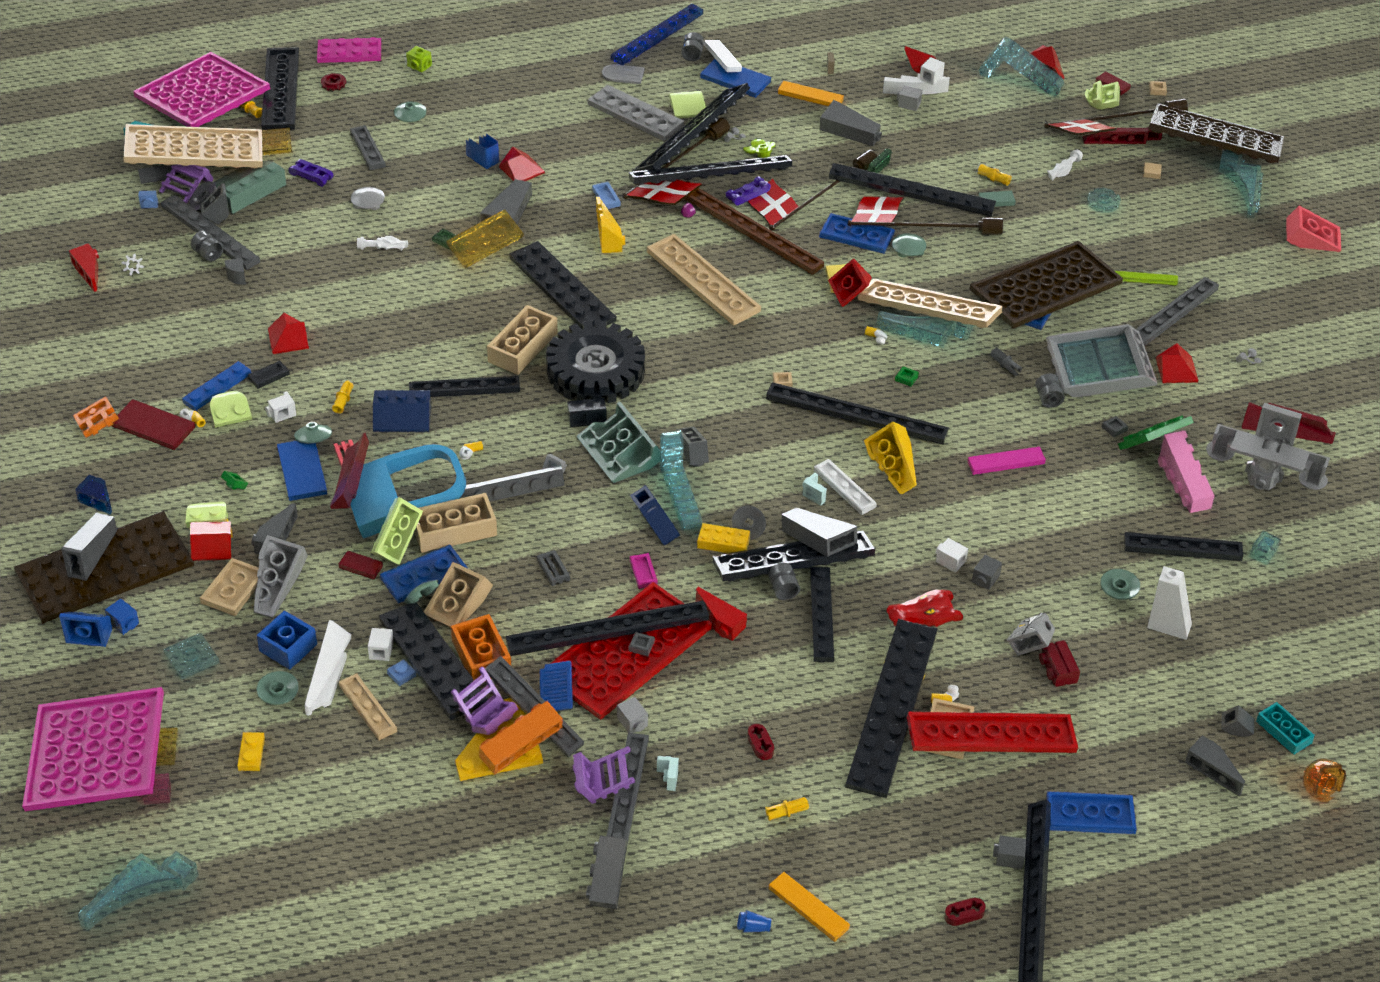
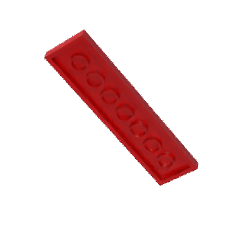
[907,712,1078,753]

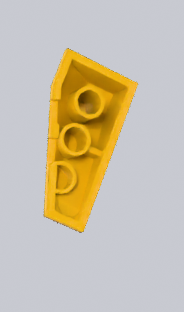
[596,197,626,253]
[864,422,917,494]

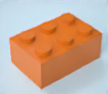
[451,614,511,682]

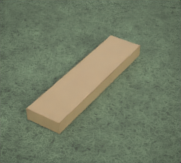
[339,673,397,740]

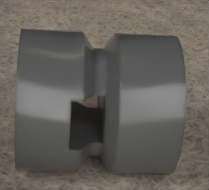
[681,32,704,61]
[190,230,224,262]
[1035,373,1065,408]
[768,562,800,600]

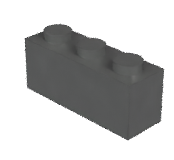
[586,835,627,909]

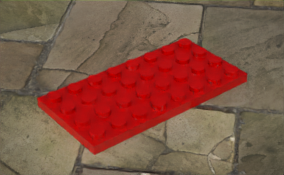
[550,582,712,720]

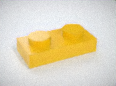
[237,732,265,771]

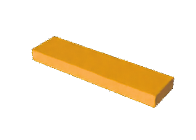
[778,81,844,106]
[769,872,850,942]

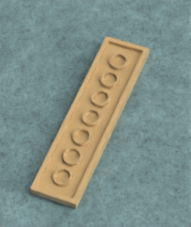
[647,234,761,326]
[858,279,1002,328]

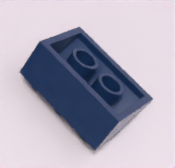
[373,390,431,432]

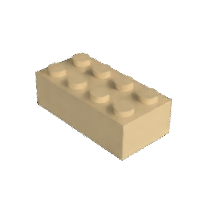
[487,305,558,375]
[414,493,497,553]

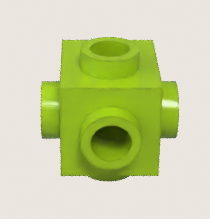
[406,46,432,73]

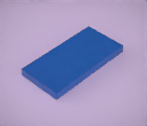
[700,59,771,98]
[819,213,895,254]
[277,441,327,501]
[380,545,468,604]
[1046,792,1137,834]

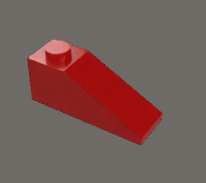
[69,243,99,292]
[695,586,747,641]

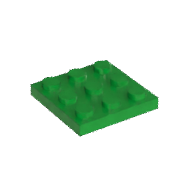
[1117,415,1194,450]

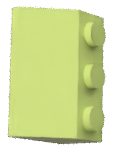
[371,497,423,565]

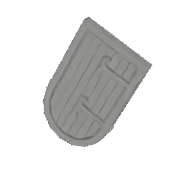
[602,64,645,84]

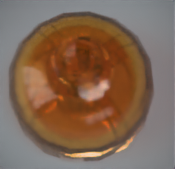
[1303,758,1346,803]

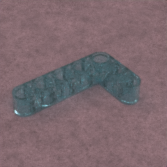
[979,37,1064,96]
[660,430,702,531]

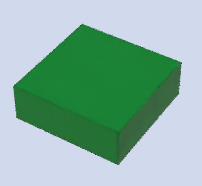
[895,366,919,387]

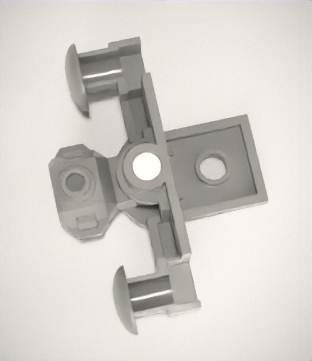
[1206,403,1330,490]

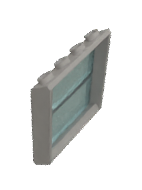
[1046,324,1158,397]

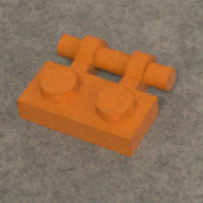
[73,397,119,438]

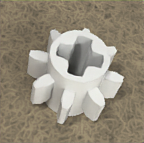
[122,254,144,275]

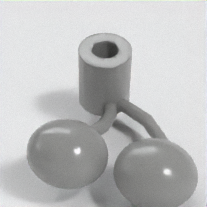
[724,127,746,142]
[1236,348,1262,364]

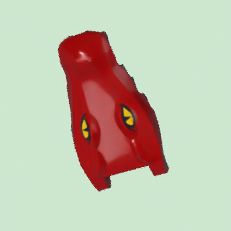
[886,590,963,627]

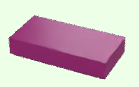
[630,553,658,589]

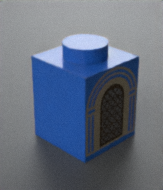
[105,599,139,635]

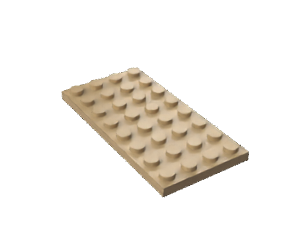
[124,124,263,169]

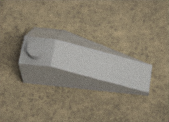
[254,535,308,618]

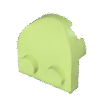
[1085,81,1120,110]
[210,391,252,428]
[186,501,228,528]

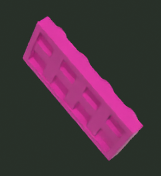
[317,37,382,63]

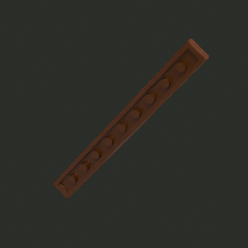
[685,188,824,275]

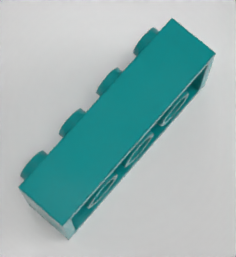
[1256,702,1315,755]

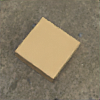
[1149,81,1167,96]
[1143,162,1162,179]
[773,372,793,387]

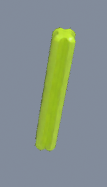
[1114,270,1178,286]

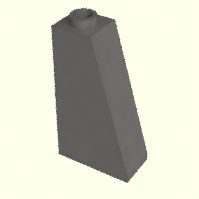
[819,100,882,146]
[480,179,532,232]
[782,508,857,557]
[61,513,117,581]

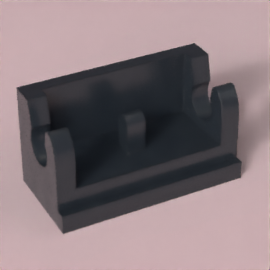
[567,398,607,428]

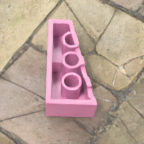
[1158,431,1214,513]

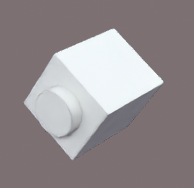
[920,58,945,85]
[936,538,968,573]
[368,628,394,661]

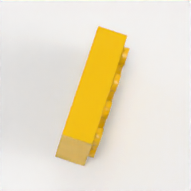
[697,523,750,553]

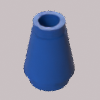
[737,910,771,933]

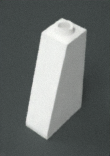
[1147,566,1192,640]

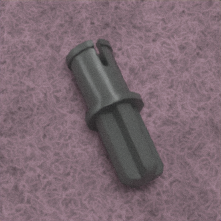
[990,347,1022,376]

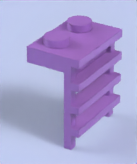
[159,164,214,203]
[451,667,518,735]
[573,746,635,804]

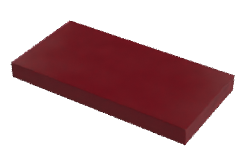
[112,399,196,450]

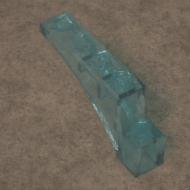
[1219,150,1264,219]
[876,311,975,348]
[78,851,199,931]

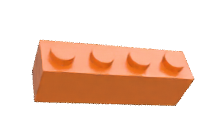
[479,701,563,775]

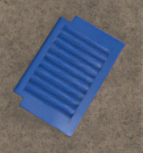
[539,661,573,711]

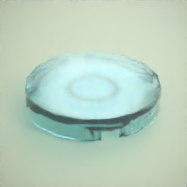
[1087,188,1121,213]

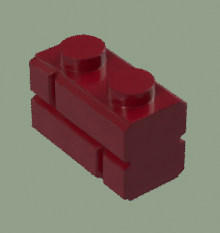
[1039,640,1080,687]

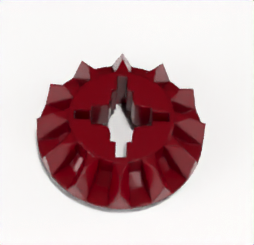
[321,73,347,92]

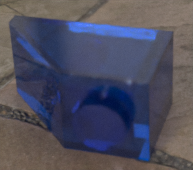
[75,474,112,514]

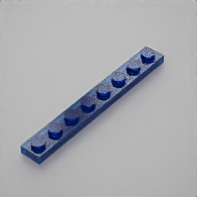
[610,4,704,66]

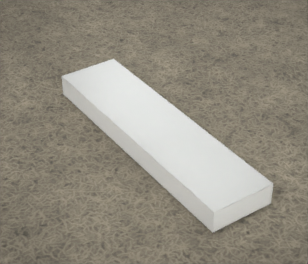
[704,40,742,72]
[814,459,877,515]

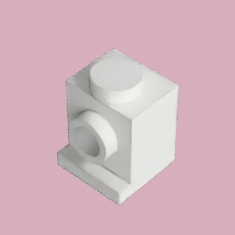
[265,391,296,423]

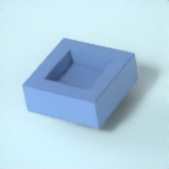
[138,191,159,208]
[387,659,416,686]

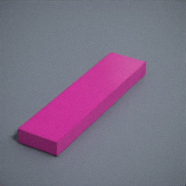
[967,447,1046,475]

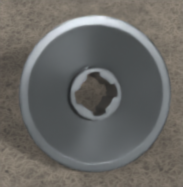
[732,506,766,540]

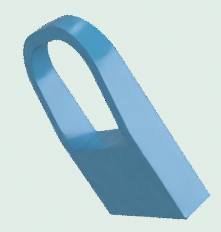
[351,444,466,538]

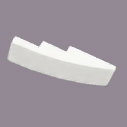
[883,73,950,94]

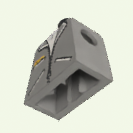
[1007,613,1055,656]

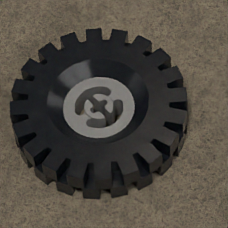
[546,321,645,403]

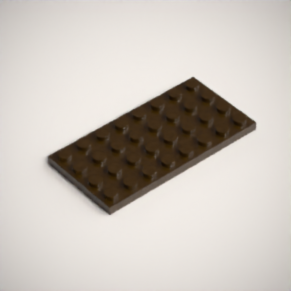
[1148,103,1284,163]
[969,241,1123,329]
[14,511,194,624]

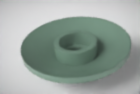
[394,102,426,122]
[294,422,332,443]
[1100,569,1140,600]
[257,671,299,705]

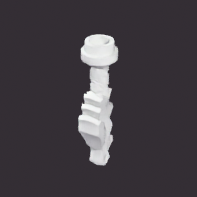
[1047,149,1083,181]
[357,236,408,250]

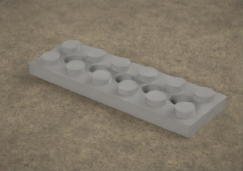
[588,85,684,141]

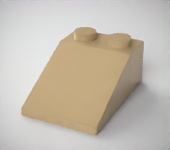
[424,562,493,628]

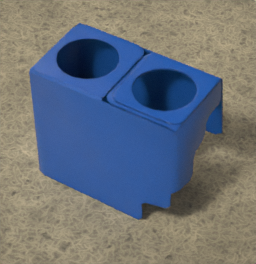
[466,134,499,169]

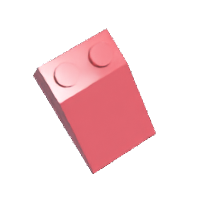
[1286,206,1341,252]

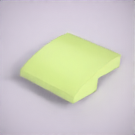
[669,91,706,119]

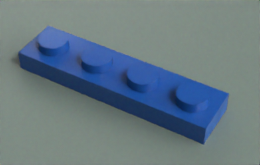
[182,361,251,411]

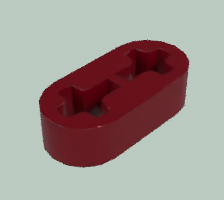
[747,724,774,760]
[944,897,986,926]

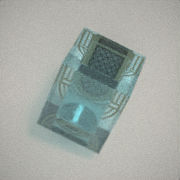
[1249,530,1281,565]

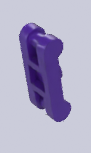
[288,159,334,187]
[725,176,771,206]

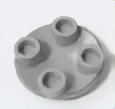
[351,187,385,210]

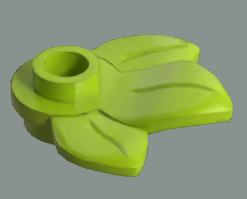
[743,139,776,158]

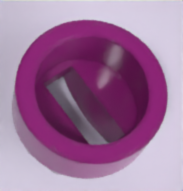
[681,203,696,218]

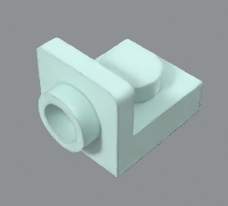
[802,473,827,506]
[657,756,679,791]

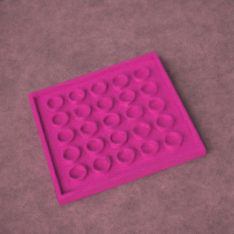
[133,52,270,127]
[22,687,164,812]

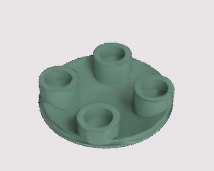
[892,233,926,257]
[404,580,439,604]

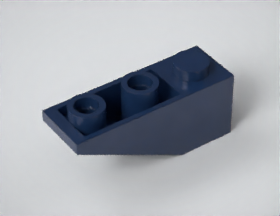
[630,485,680,545]

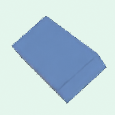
[592,182,620,209]

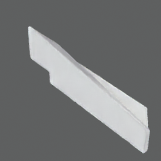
[305,620,351,715]

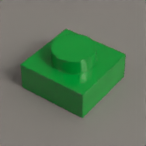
[221,471,248,490]

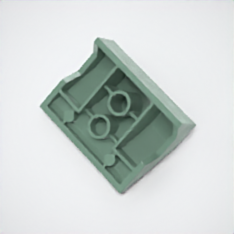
[213,161,286,214]
[576,401,665,483]

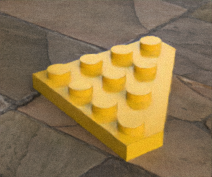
[455,698,543,781]

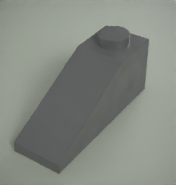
[676,426,709,467]
[251,503,298,554]
[1185,735,1245,796]

